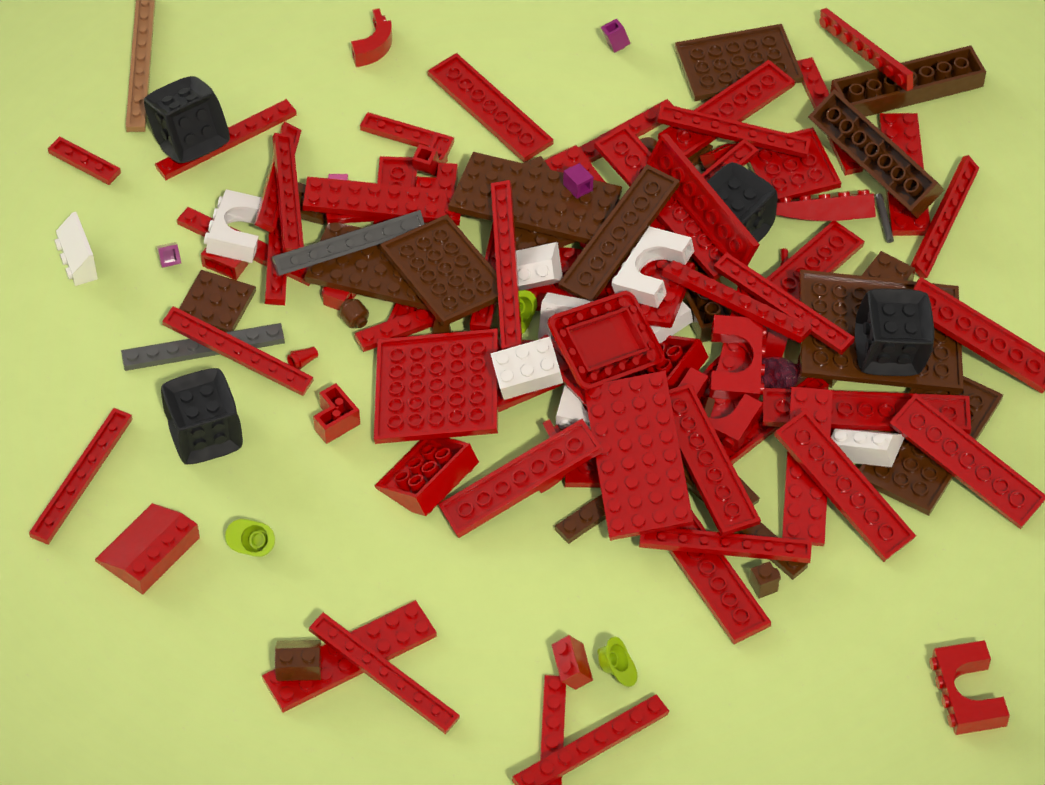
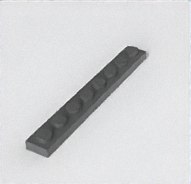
[272,210,425,276]
[121,323,285,371]

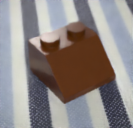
[275,640,321,681]

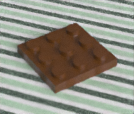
[179,270,256,332]

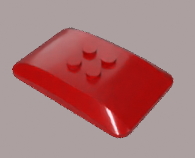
[548,291,665,390]

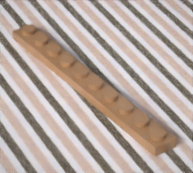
[126,0,155,132]

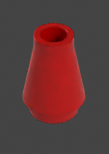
[287,346,319,370]

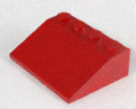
[622,335,709,390]
[375,438,479,516]
[95,503,200,595]

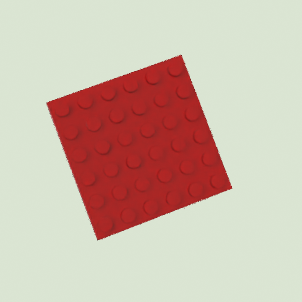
[374,328,499,444]

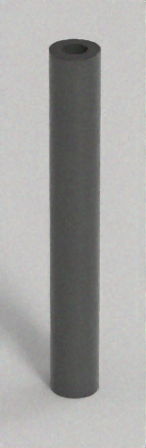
[875,193,894,243]

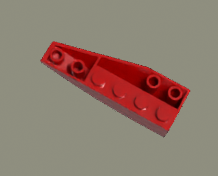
[776,189,876,221]

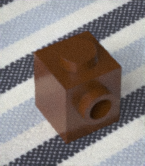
[749,561,781,599]

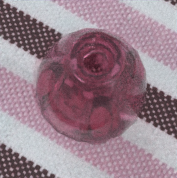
[761,357,802,389]

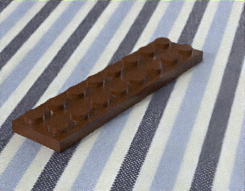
[558,164,681,301]

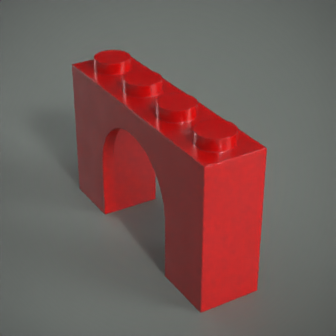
[709,315,766,400]
[678,367,763,450]
[930,640,1010,735]

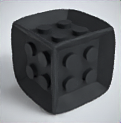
[144,76,230,163]
[707,162,778,243]
[855,289,934,376]
[161,368,243,465]

